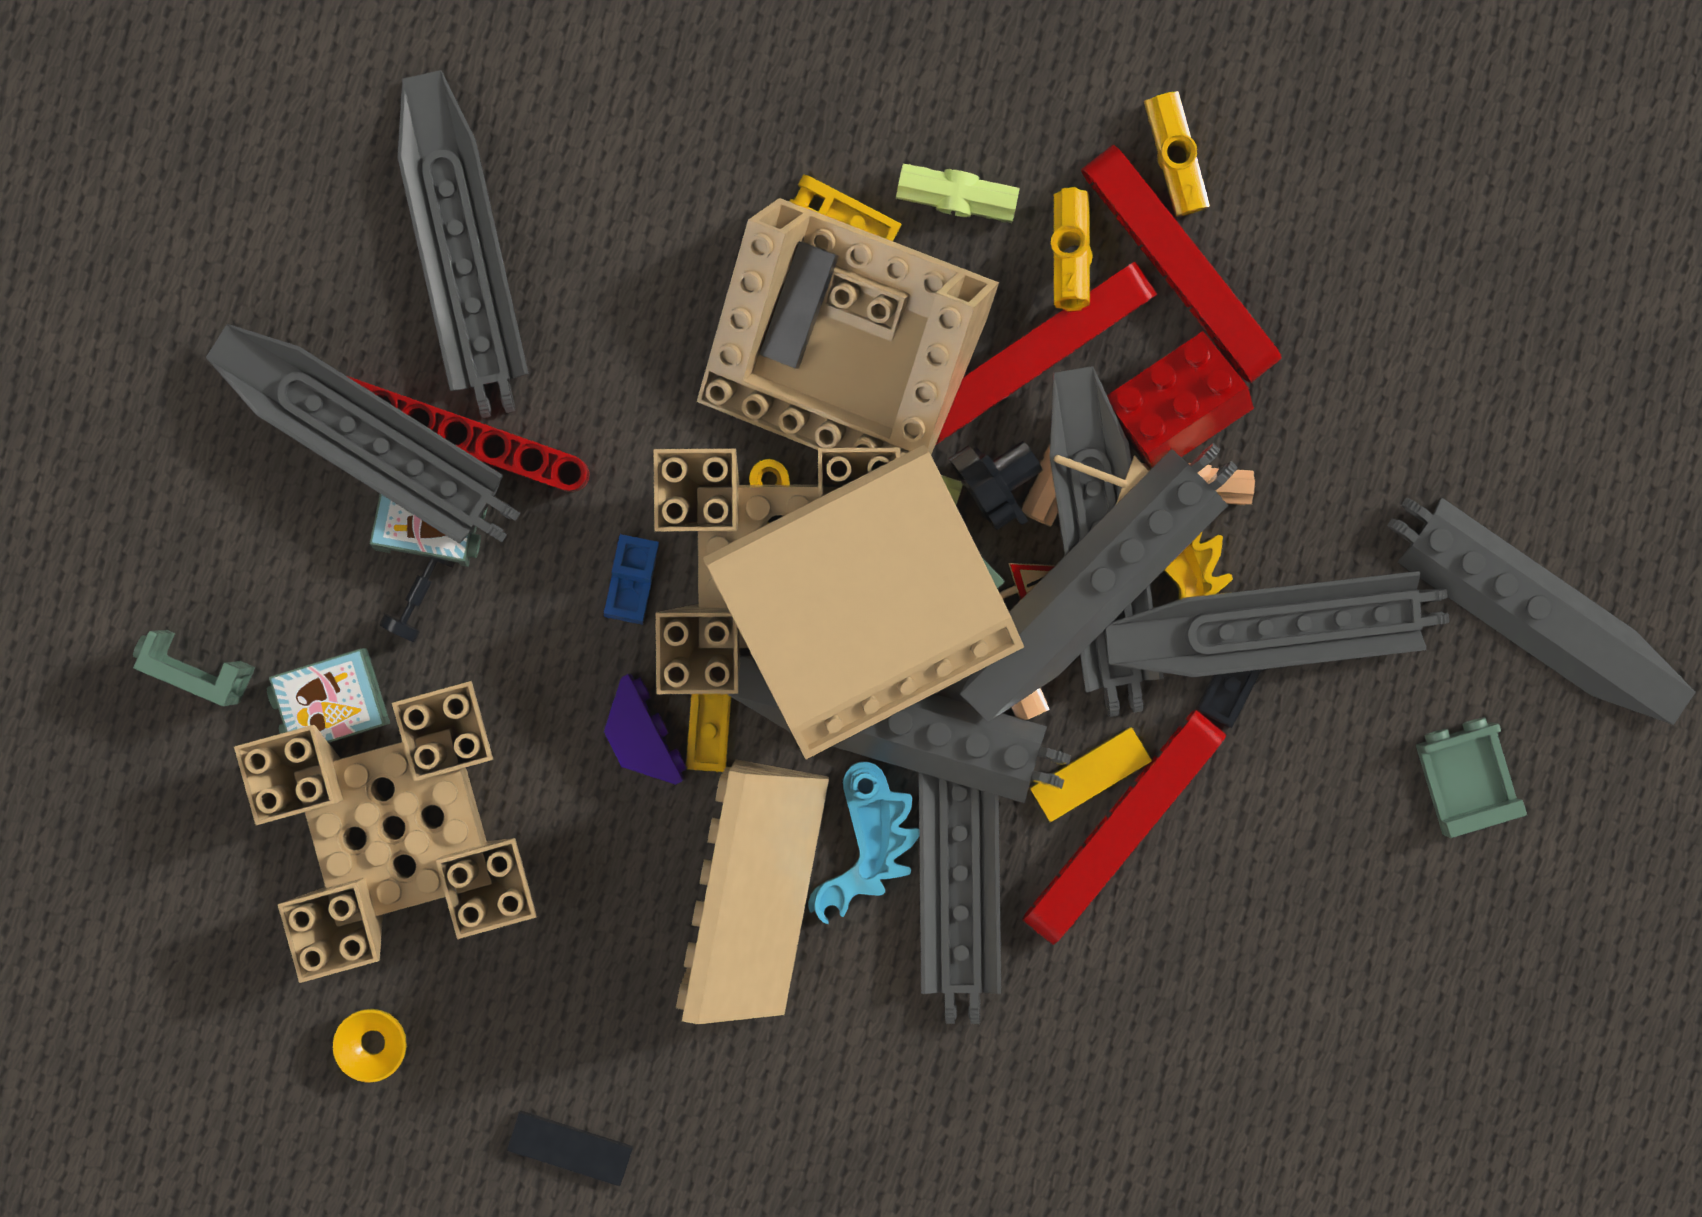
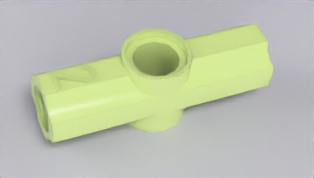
[896,164,1020,223]

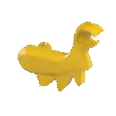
[1163,532,1233,600]

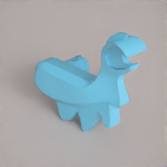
[808,761,920,924]

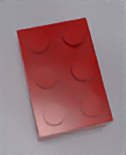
[1107,331,1254,470]

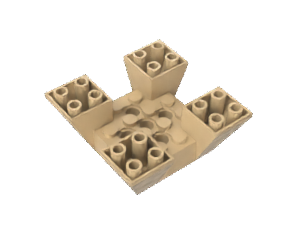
[654,448,900,694]
[234,681,537,983]

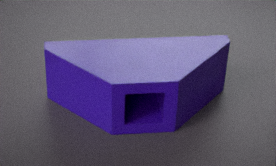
[604,673,687,785]

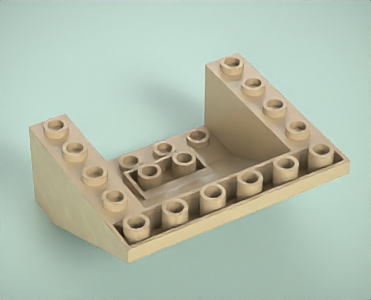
[697,198,999,457]
[703,445,1024,759]
[676,759,829,1024]

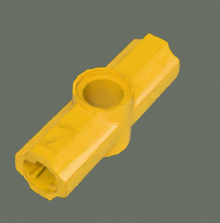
[1144,91,1210,217]
[1051,187,1093,311]

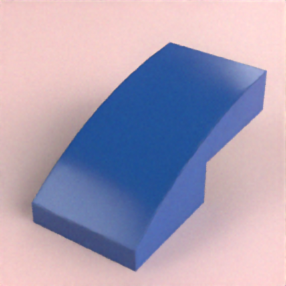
[604,534,659,625]

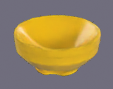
[333,1009,407,1083]

